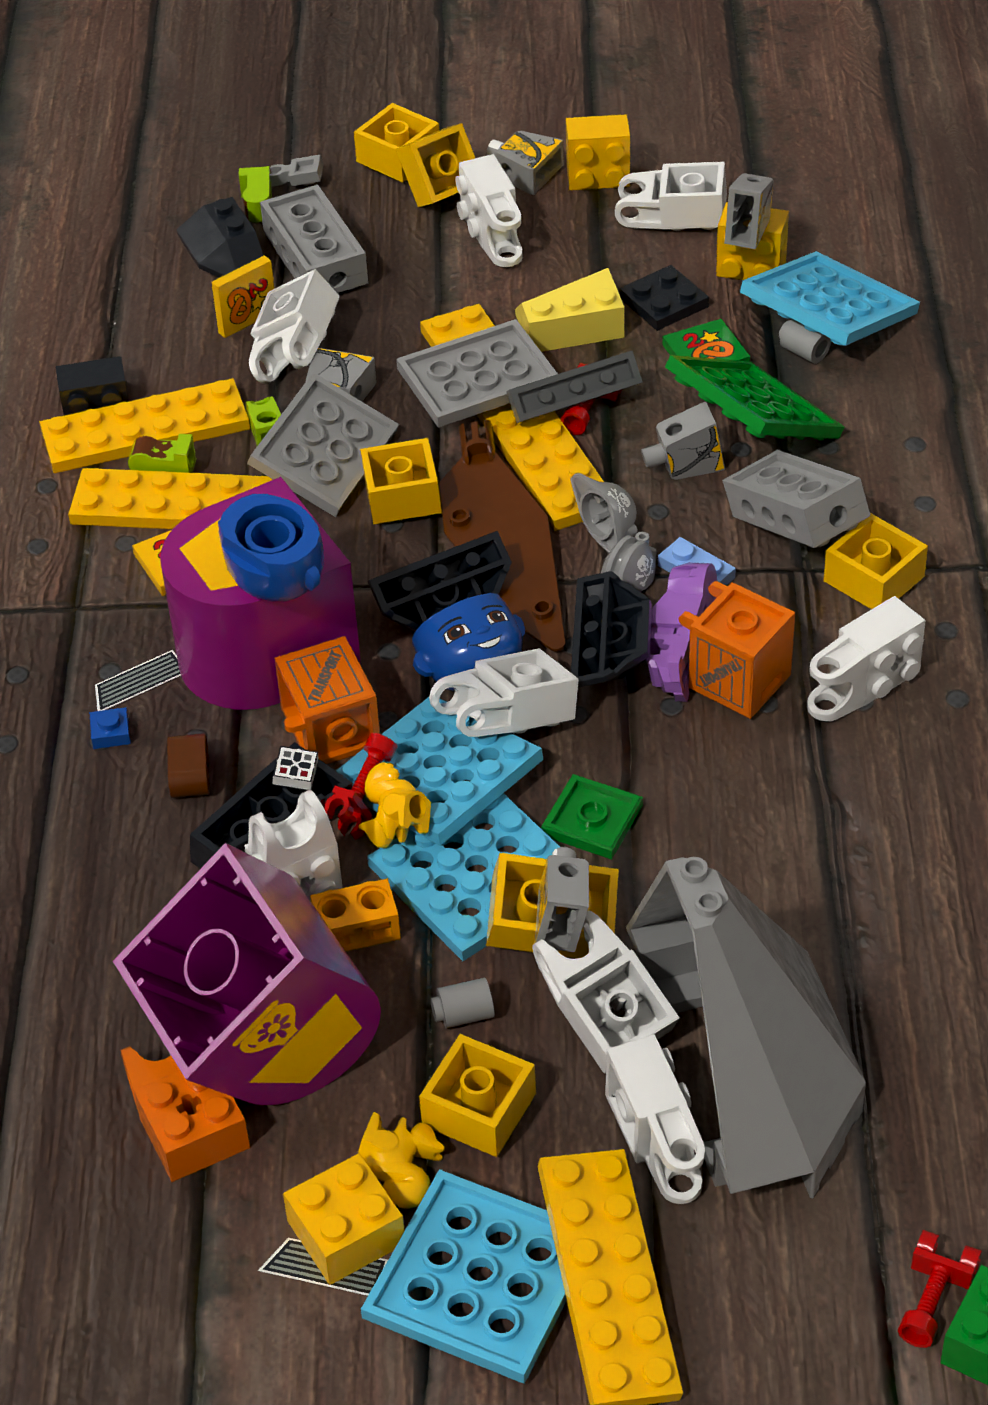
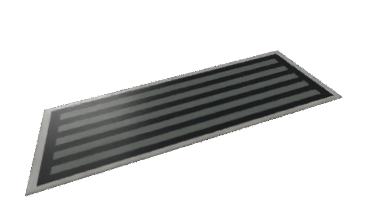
[95,650,181,711]
[258,1238,388,1296]

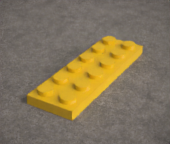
[39,378,250,473]
[68,468,273,529]
[537,1149,683,1405]

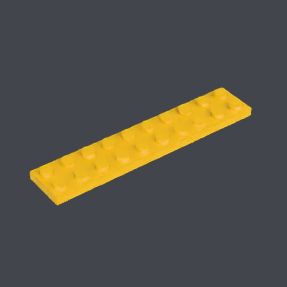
[420,304,604,531]

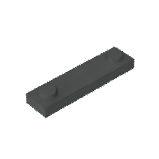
[506,351,643,423]

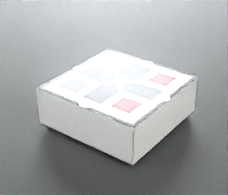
[273,746,318,790]

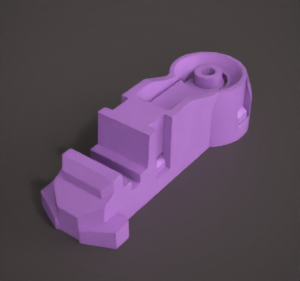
[647,562,717,702]

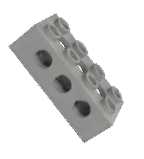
[260,185,368,293]
[722,450,870,548]

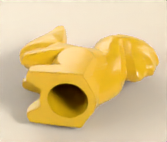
[359,762,431,848]
[358,1112,444,1209]

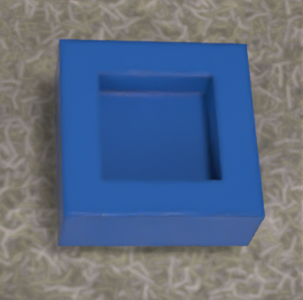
[89,707,131,749]

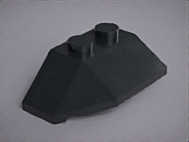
[177,197,264,278]
[368,531,512,632]
[571,571,652,688]

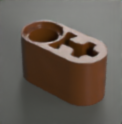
[167,733,210,798]

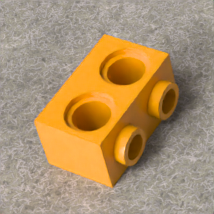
[310,878,401,951]

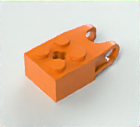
[120,1046,250,1182]

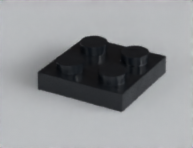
[619,265,709,331]

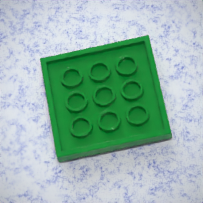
[665,355,845,441]

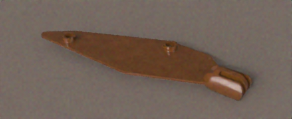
[439,420,566,652]

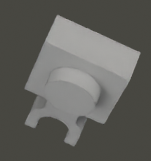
[270,154,324,187]

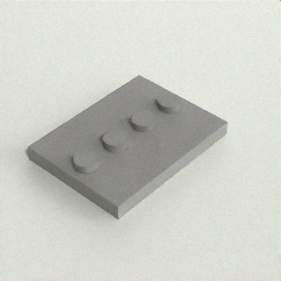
[396,319,558,428]
[247,372,399,517]

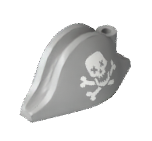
[570,473,638,553]
[601,532,657,592]

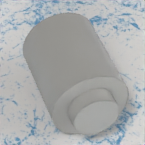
[779,319,831,364]
[430,977,494,1028]

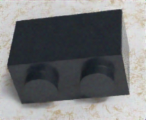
[56,356,129,416]

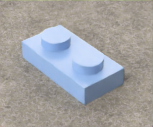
[658,537,736,586]

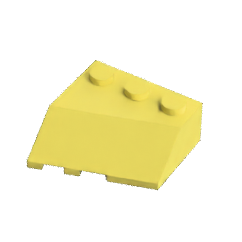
[515,268,624,352]

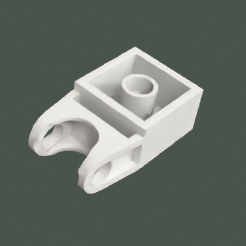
[455,154,523,267]
[615,162,727,231]
[249,269,340,384]
[807,596,925,721]
[429,648,579,737]
[244,790,343,901]
[532,910,679,1074]
[605,1034,705,1204]

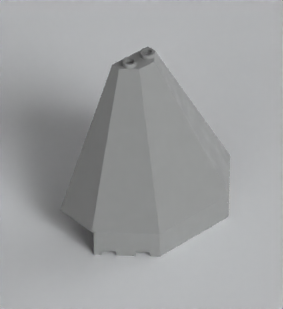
[626,857,866,1198]

